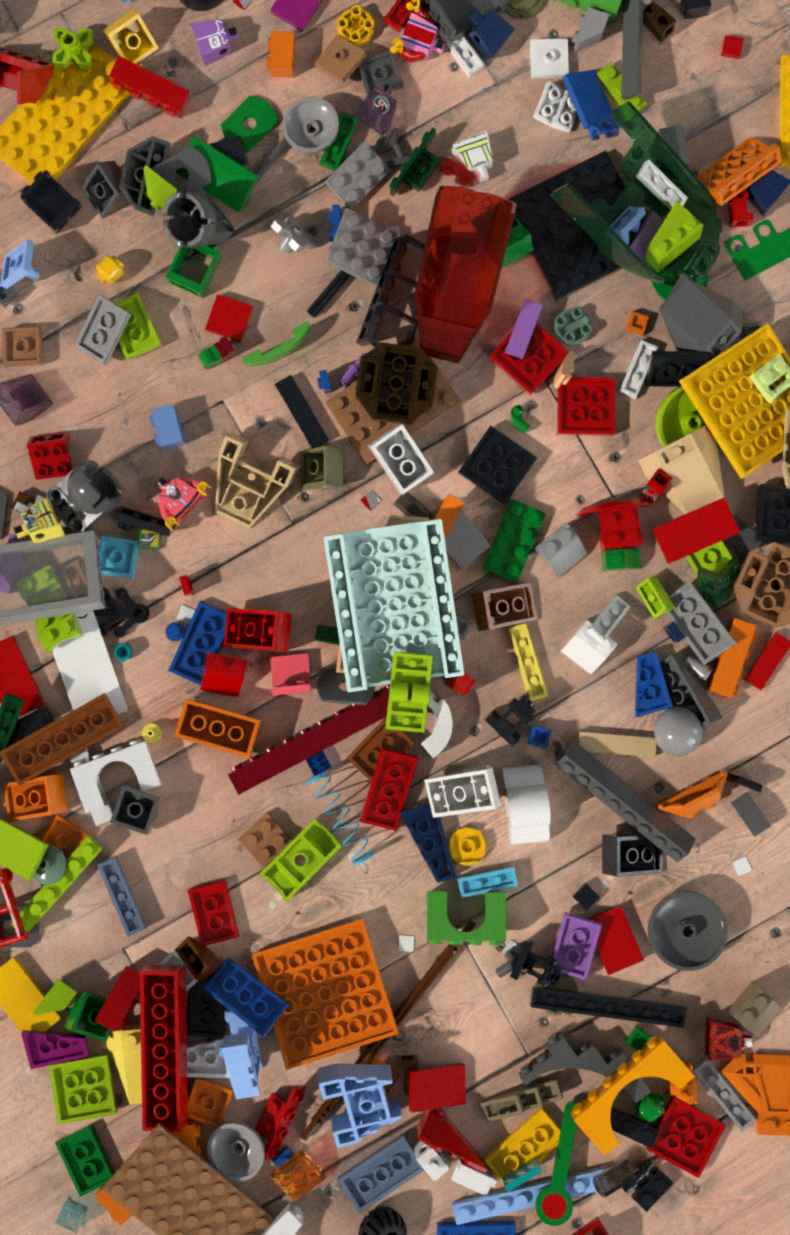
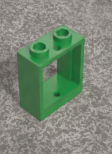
[165,245,222,298]

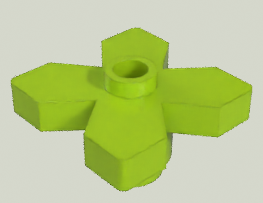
[52,28,94,69]

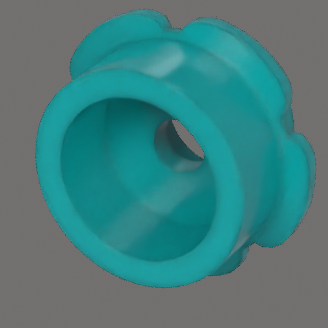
[114,643,133,662]

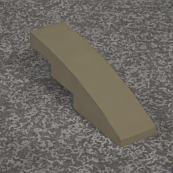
[480,1077,564,1122]

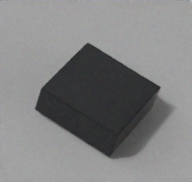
[572,882,600,911]

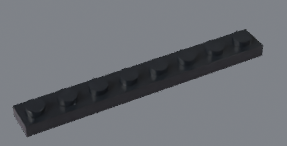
[530,986,687,1028]

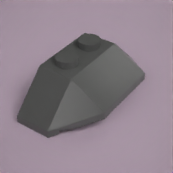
[119,136,171,216]

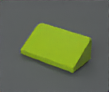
[636,576,675,619]

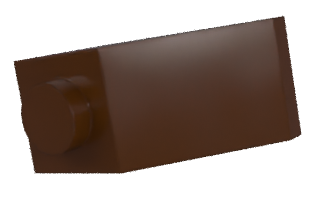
[175,936,222,981]

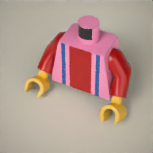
[390,0,445,63]

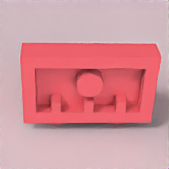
[270,653,312,696]

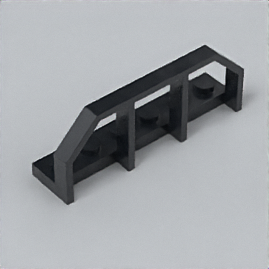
[356,234,438,347]

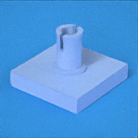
[0,239,40,289]

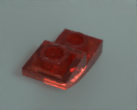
[438,157,475,187]

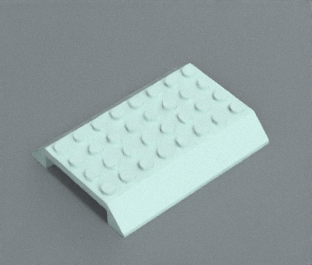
[323,519,464,692]

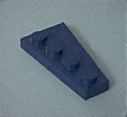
[399,803,456,883]

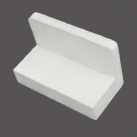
[451,1157,497,1196]

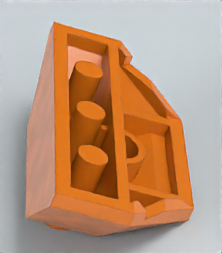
[653,769,728,818]

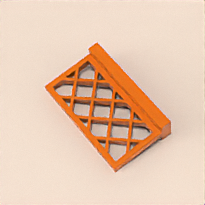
[691,137,782,206]

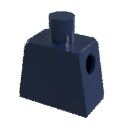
[468,9,515,60]
[746,170,790,216]

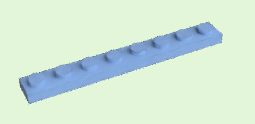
[452,1166,609,1225]

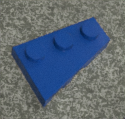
[635,652,673,718]

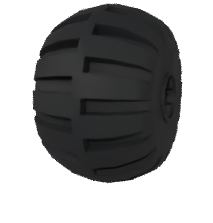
[358,1207,407,1235]

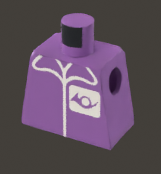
[191,19,239,66]

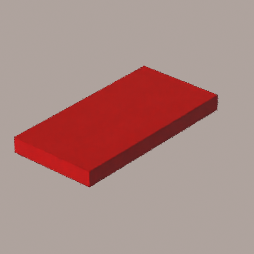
[652,497,740,564]
[0,636,46,717]
[359,747,419,831]

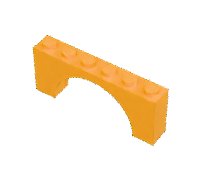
[570,1034,695,1156]

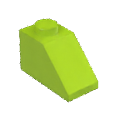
[143,165,178,211]
[33,978,78,1015]

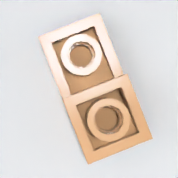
[554,351,577,389]

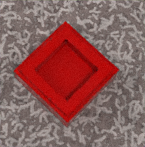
[721,35,744,59]
[179,575,194,597]

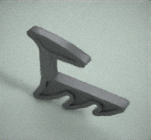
[369,128,411,167]

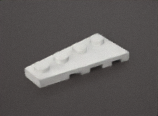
[187,1038,229,1078]

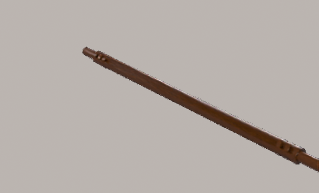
[300,920,477,1141]

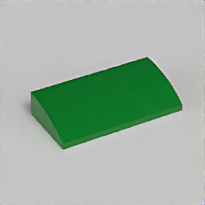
[176,136,259,212]

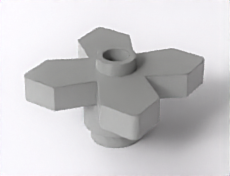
[270,216,318,254]

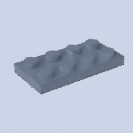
[338,1133,424,1214]

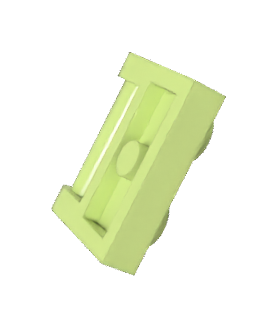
[749,354,790,403]

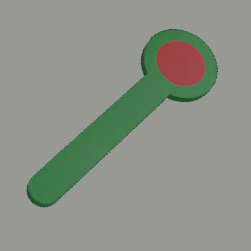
[535,1101,577,1226]

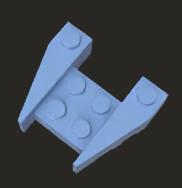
[219,1009,263,1099]
[318,1063,402,1148]

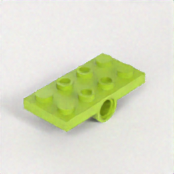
[385,651,433,733]

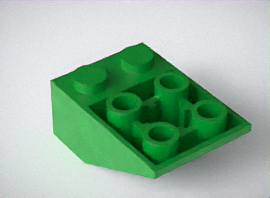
[470,202,534,269]

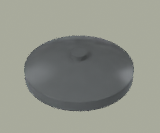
[648,891,728,971]

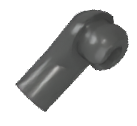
[496,949,518,978]

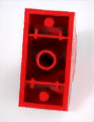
[223,608,292,653]

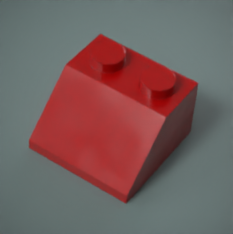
[200,652,248,697]

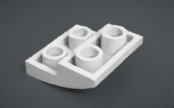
[533,81,577,132]

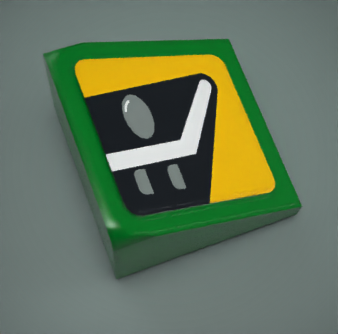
[139,528,162,550]

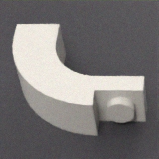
[421,690,453,759]

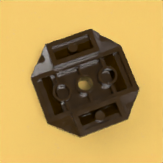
[355,343,438,425]

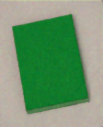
[55,1123,115,1197]

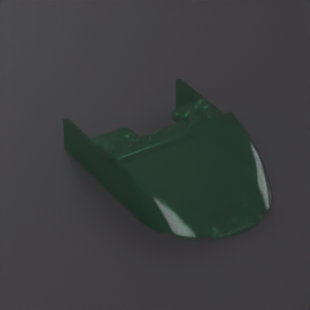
[551,101,722,286]

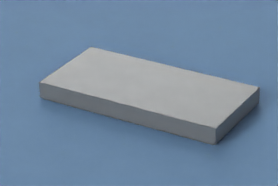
[666,581,737,665]

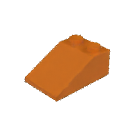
[3,774,68,822]

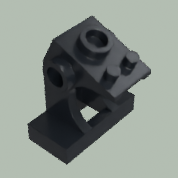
[485,696,535,747]
[510,939,563,987]

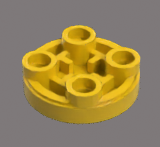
[337,5,375,47]

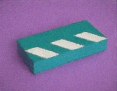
[503,1158,542,1192]

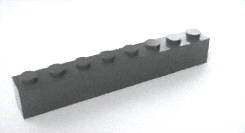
[556,741,696,862]

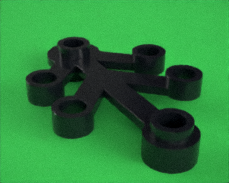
[74,587,150,638]

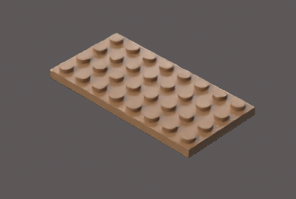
[102,1123,275,1235]

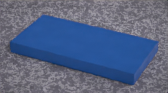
[168,601,227,685]
[203,957,289,1038]
[437,1221,516,1235]

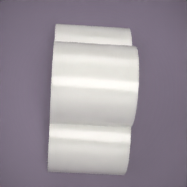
[502,764,550,845]
[424,765,501,818]

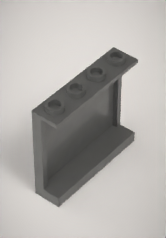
[421,0,509,42]

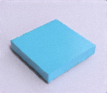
[99,535,139,579]

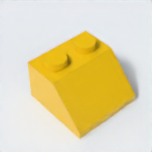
[102,9,159,64]

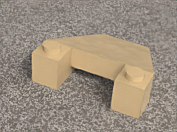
[215,433,300,529]

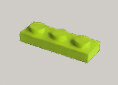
[596,62,647,119]

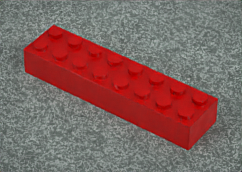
[140,964,188,1133]

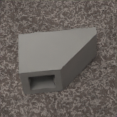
[572,7,609,52]

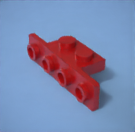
[255,1085,307,1160]

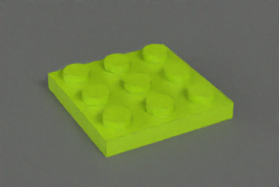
[49,1053,118,1125]

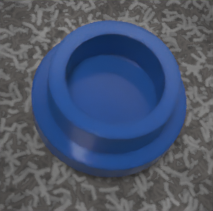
[165,622,185,641]

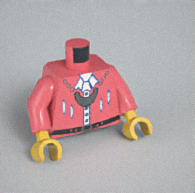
[156,476,212,531]

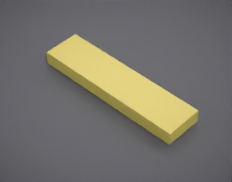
[507,623,548,701]

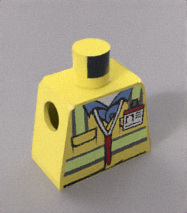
[13,497,65,543]

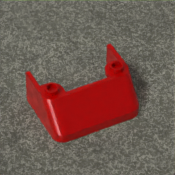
[0,47,53,105]

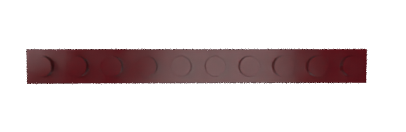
[228,684,390,795]

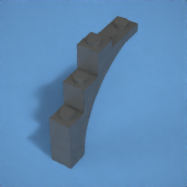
[519,1032,651,1103]

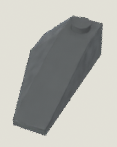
[660,654,723,730]

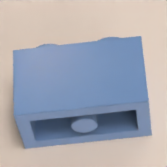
[150,404,186,450]

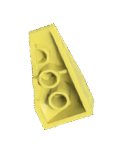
[107,1023,142,1104]

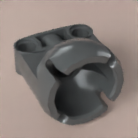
[162,190,235,249]
[47,460,122,534]

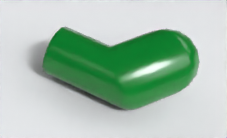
[510,405,530,433]

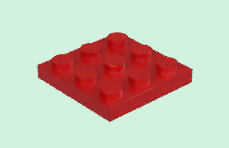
[489,323,569,396]
[557,377,615,436]
[645,1096,726,1178]

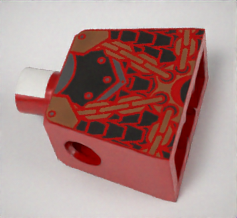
[705,1017,752,1061]

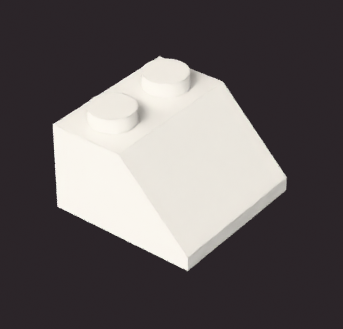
[561,620,617,675]

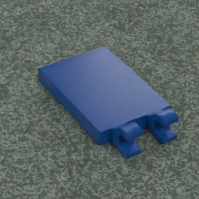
[562,70,619,141]

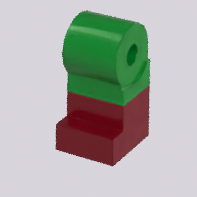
[198,336,237,370]

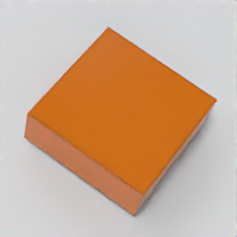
[625,311,650,336]

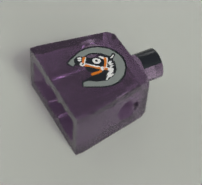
[352,83,397,135]

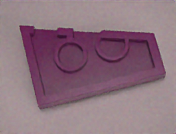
[21,1030,90,1069]

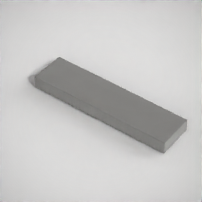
[692,1056,757,1132]

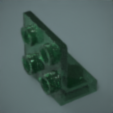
[697,555,741,607]

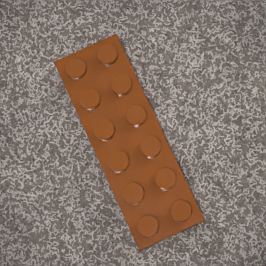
[0,693,124,786]

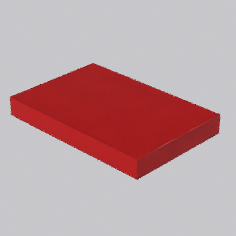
[188,879,240,946]
[587,905,644,975]
[409,1063,466,1113]

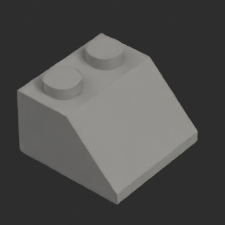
[534,522,588,578]

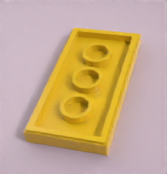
[0,956,63,1032]
[483,1107,561,1183]

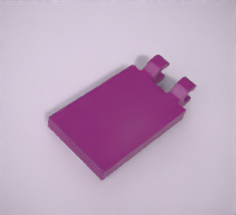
[270,0,322,32]

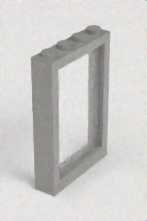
[0,530,105,626]

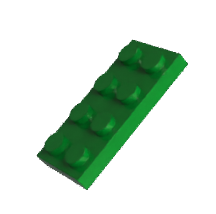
[482,499,546,584]

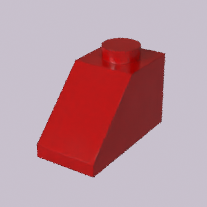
[443,673,476,697]

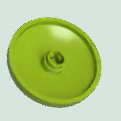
[655,386,721,450]

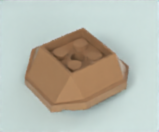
[733,542,790,628]

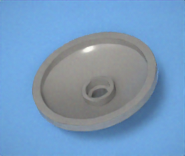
[282,97,339,153]
[207,1122,265,1182]

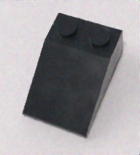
[602,834,663,877]

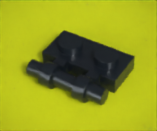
[622,1159,674,1212]

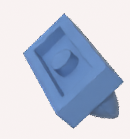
[606,206,646,248]

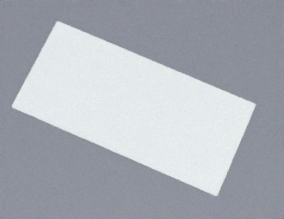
[52,611,128,714]

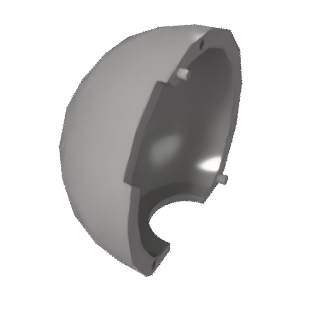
[654,706,703,757]

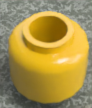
[96,255,124,284]

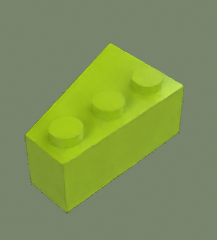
[645,201,704,273]

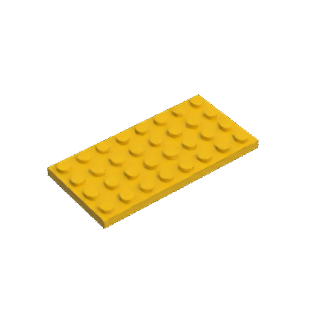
[0,42,130,185]

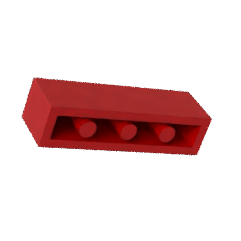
[109,55,189,118]

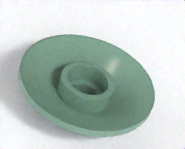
[34,845,66,885]

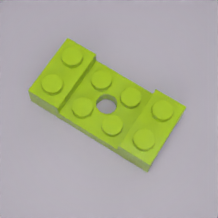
[16,566,84,653]
[259,817,342,902]

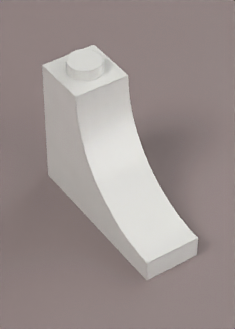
[261,1202,304,1235]

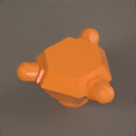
[670,1061,698,1106]

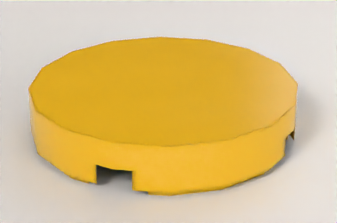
[448,826,487,866]

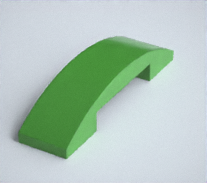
[242,321,311,367]

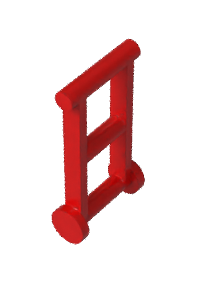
[0,868,29,948]

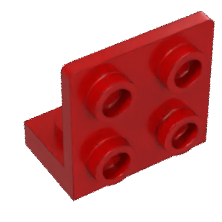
[26,432,73,480]

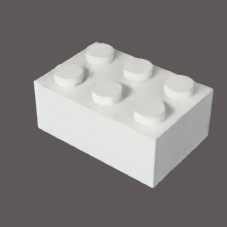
[367,424,434,494]

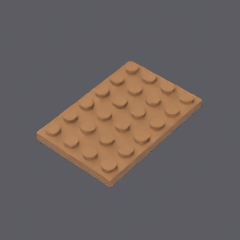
[325,340,462,466]

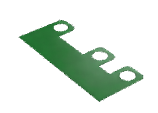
[725,220,790,281]

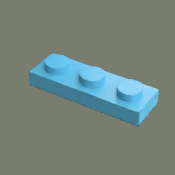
[457,866,518,898]

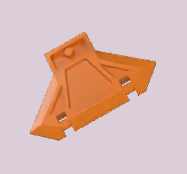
[720,1053,790,1136]

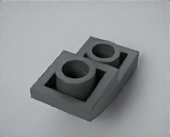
[731,792,771,837]

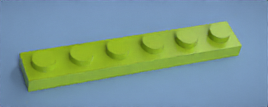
[10,835,103,933]

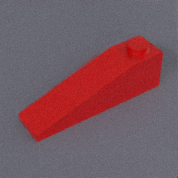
[417,1108,487,1173]

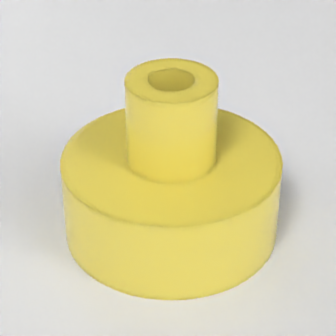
[142,723,163,743]

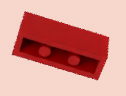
[95,965,140,1033]

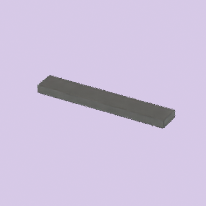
[621,0,643,100]

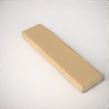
[578,731,657,757]

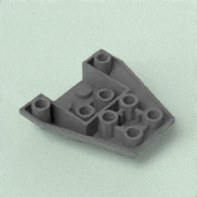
[659,278,744,360]

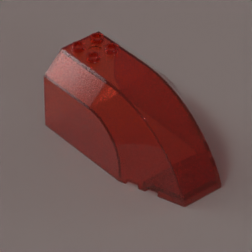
[414,186,517,364]

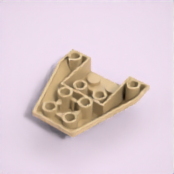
[638,425,724,515]

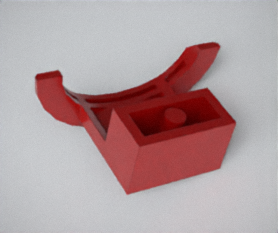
[576,498,651,552]

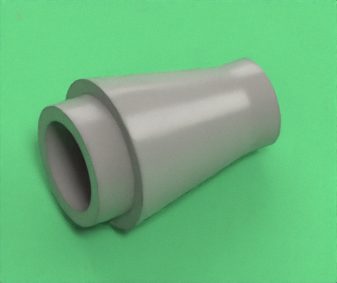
[683,655,713,682]

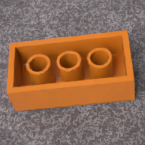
[174,698,262,758]

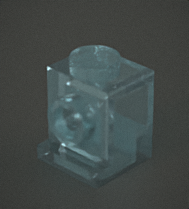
[55,1197,90,1233]

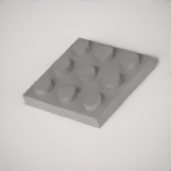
[325,208,397,287]

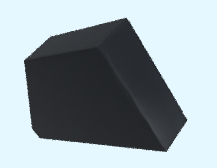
[726,772,763,792]

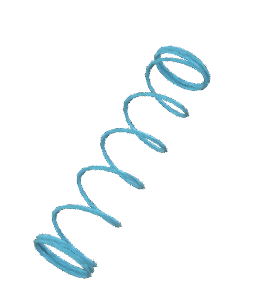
[306,770,375,866]

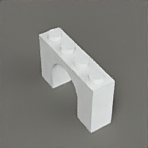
[70,739,162,813]

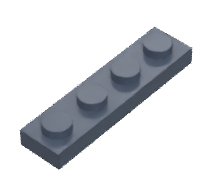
[97,856,147,937]

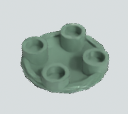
[554,307,592,345]

